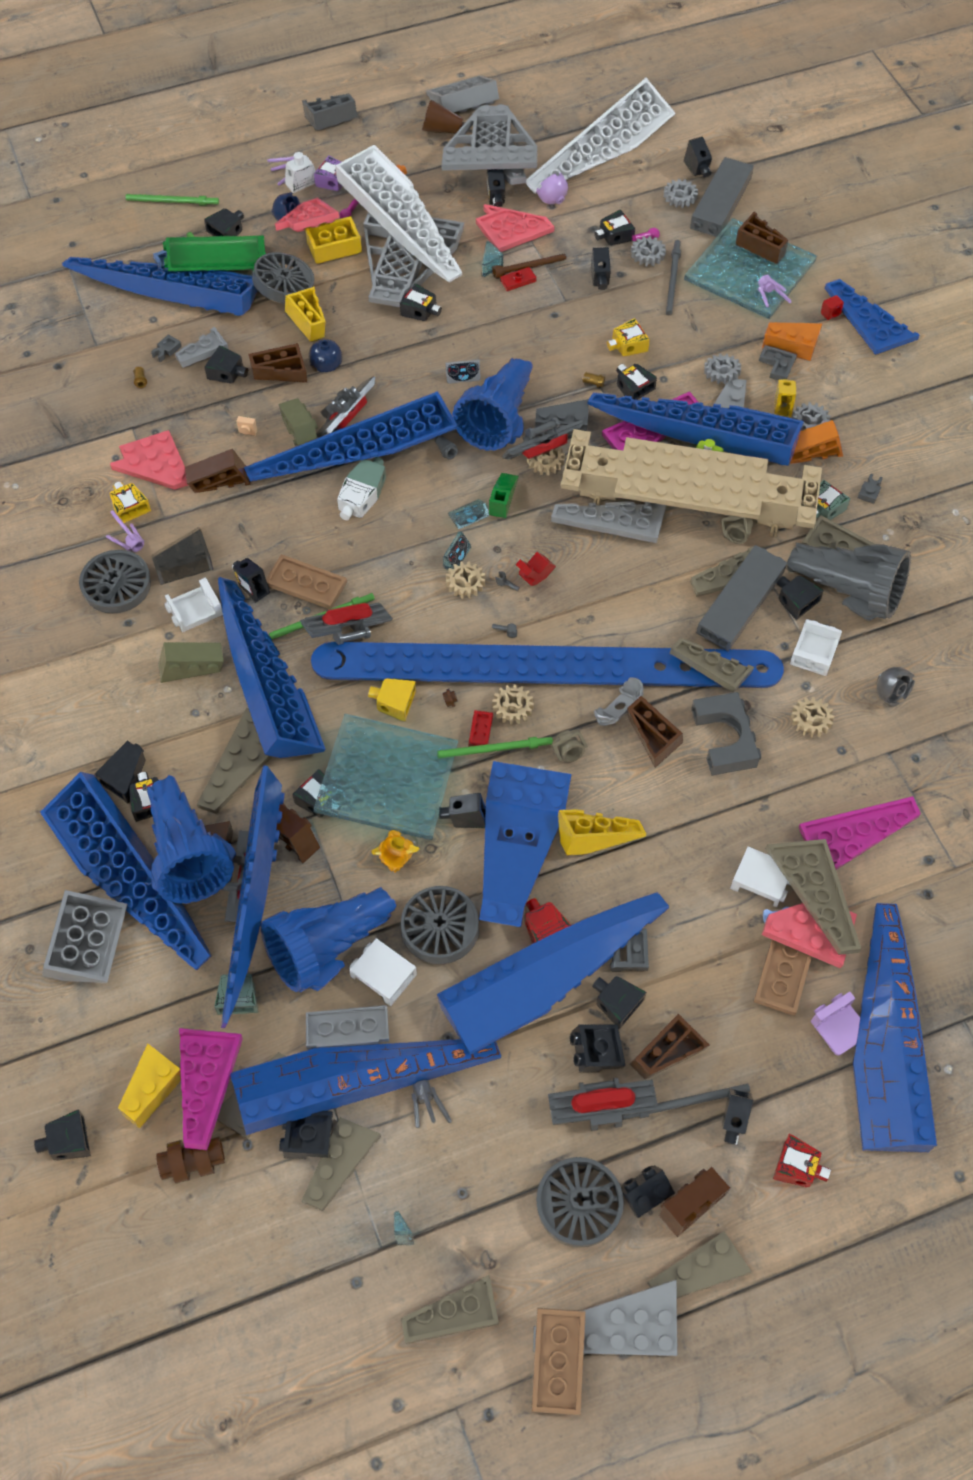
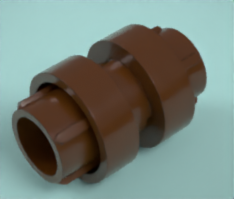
[156,1137,225,1184]

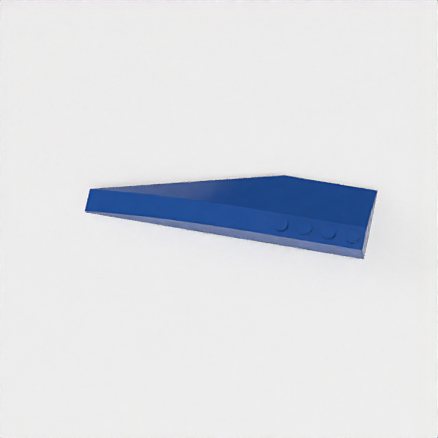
[244,391,458,482]
[221,765,285,1028]
[437,892,669,1055]

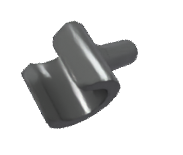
[495,571,520,591]
[492,623,517,638]

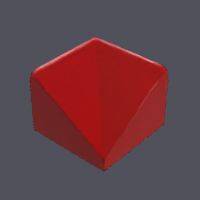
[821,295,844,320]

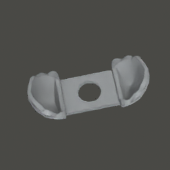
[594,677,644,726]

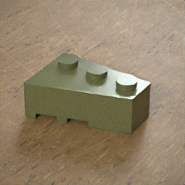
[279,398,318,446]
[158,642,224,683]

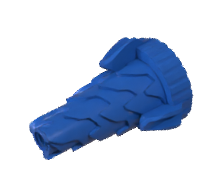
[452,358,533,451]
[147,775,236,904]
[260,887,396,992]

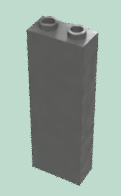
[690,157,754,238]
[696,545,787,652]

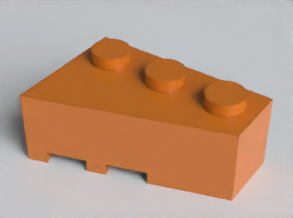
[762,322,823,361]
[790,420,843,464]

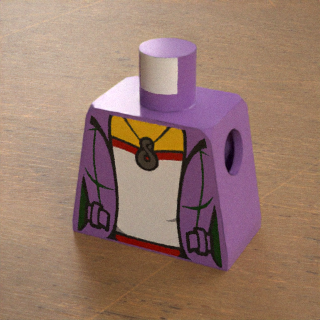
[314,156,343,191]

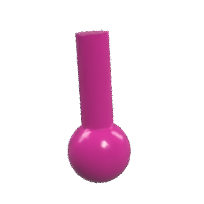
[339,198,359,219]
[632,228,660,241]

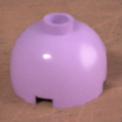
[536,173,568,204]

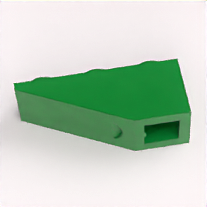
[489,473,519,518]

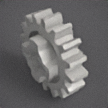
[664,179,698,208]
[631,236,666,266]
[704,353,741,384]
[792,402,831,431]

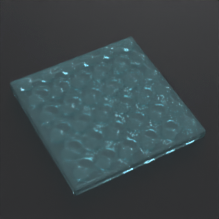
[684,218,817,319]
[313,714,459,840]

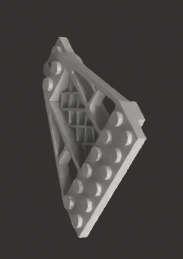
[442,104,537,170]
[364,213,464,307]

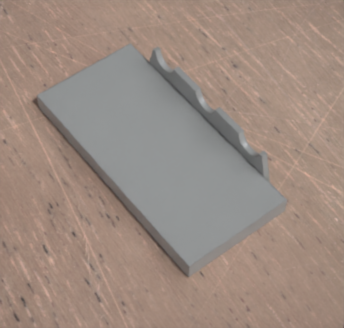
[306,1005,389,1049]

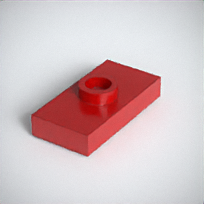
[500,267,536,291]
[468,710,493,747]

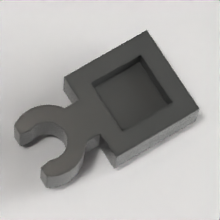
[151,334,182,362]
[857,473,882,504]

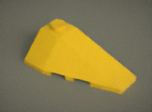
[558,809,647,855]

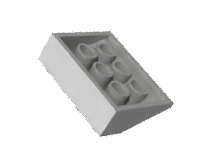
[426,75,499,113]
[42,890,127,983]

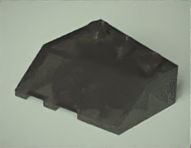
[151,527,214,585]

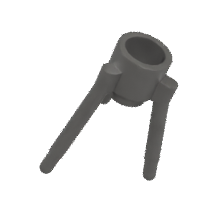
[411,1080,452,1128]

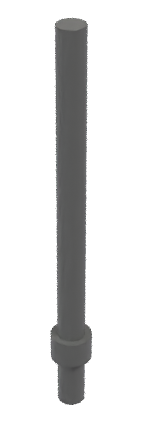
[666,240,681,315]
[622,1083,750,1120]

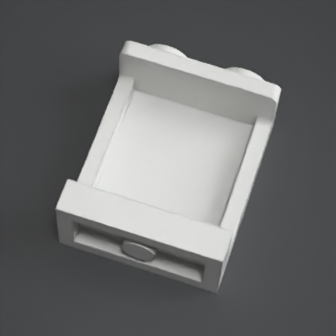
[164,577,223,632]
[790,619,842,676]
[730,847,791,907]
[350,938,417,1007]

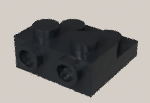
[570,1024,626,1073]
[279,1111,333,1160]

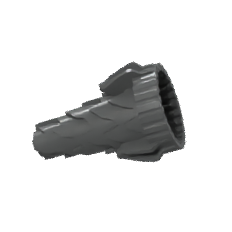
[787,542,911,621]

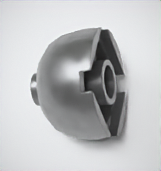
[877,667,915,706]

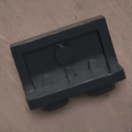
[621,1165,675,1218]

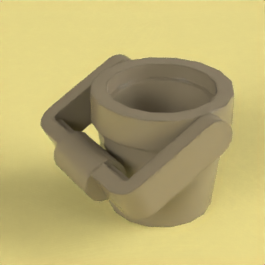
[721,515,753,544]
[551,729,588,763]

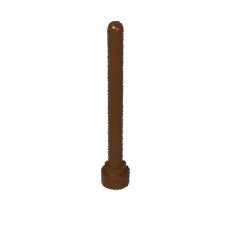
[492,254,567,279]

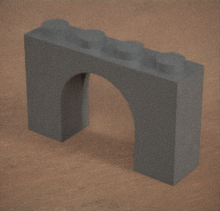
[691,692,761,776]

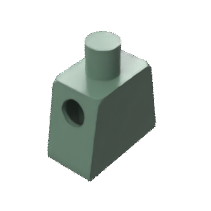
[347,457,386,498]

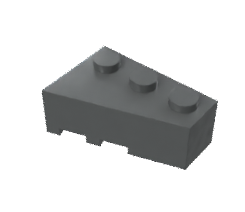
[302,94,358,131]
[535,399,589,438]

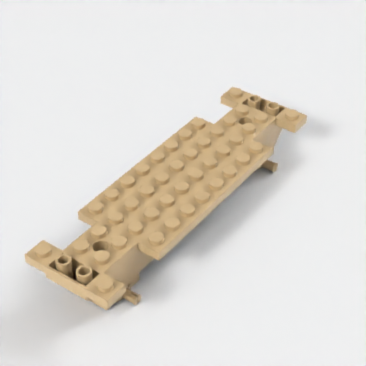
[561,429,822,537]

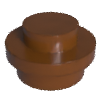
[443,688,458,707]

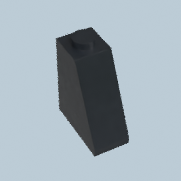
[95,740,146,804]

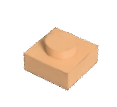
[237,416,257,435]

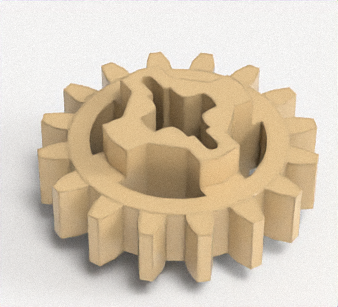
[527,448,565,476]
[446,561,485,599]
[492,684,534,725]
[791,697,834,738]

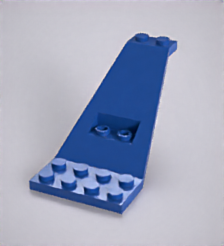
[479,761,572,927]

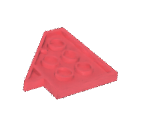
[275,198,339,232]
[476,204,554,253]
[110,430,188,490]
[762,903,857,968]

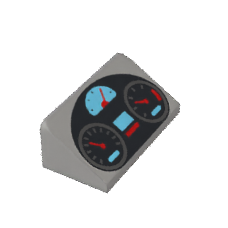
[445,360,480,384]

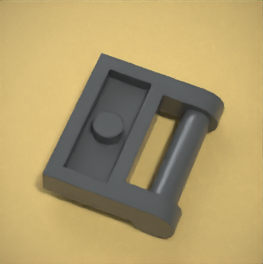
[610,928,649,972]

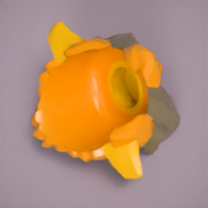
[371,830,420,873]

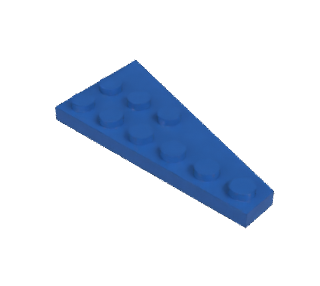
[824,279,920,355]

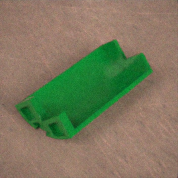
[163,235,266,271]

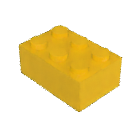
[305,216,362,264]

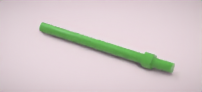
[126,194,219,206]
[269,593,375,640]
[437,737,553,758]

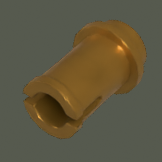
[133,366,147,388]
[583,372,605,388]

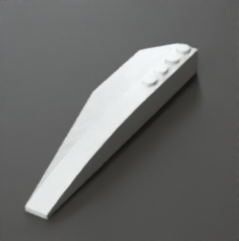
[526,78,675,194]
[335,145,462,282]

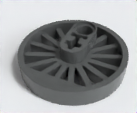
[252,252,314,304]
[79,550,151,613]
[400,886,480,964]
[536,1157,624,1248]

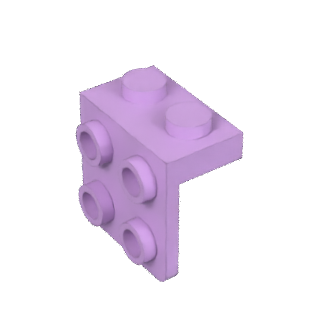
[810,992,860,1056]

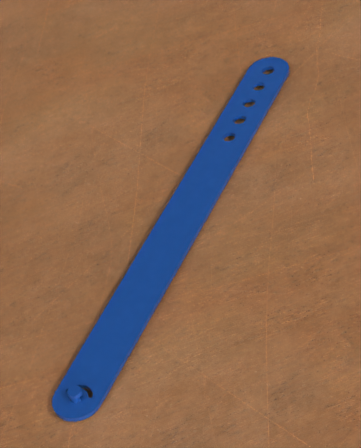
[311,642,784,688]

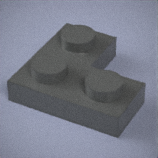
[759,345,797,380]

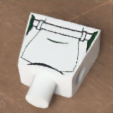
[285,152,316,193]
[337,477,378,520]

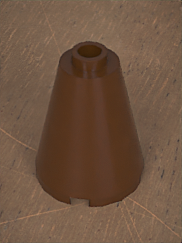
[422,100,465,134]

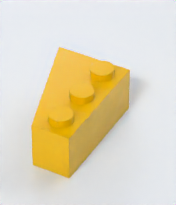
[285,287,326,342]
[118,1043,181,1129]

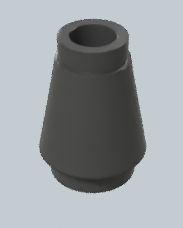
[435,436,458,459]

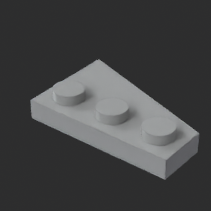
[175,327,229,367]

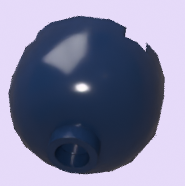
[272,192,300,221]
[309,339,342,372]

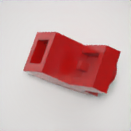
[516,552,556,586]

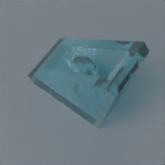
[482,241,503,277]

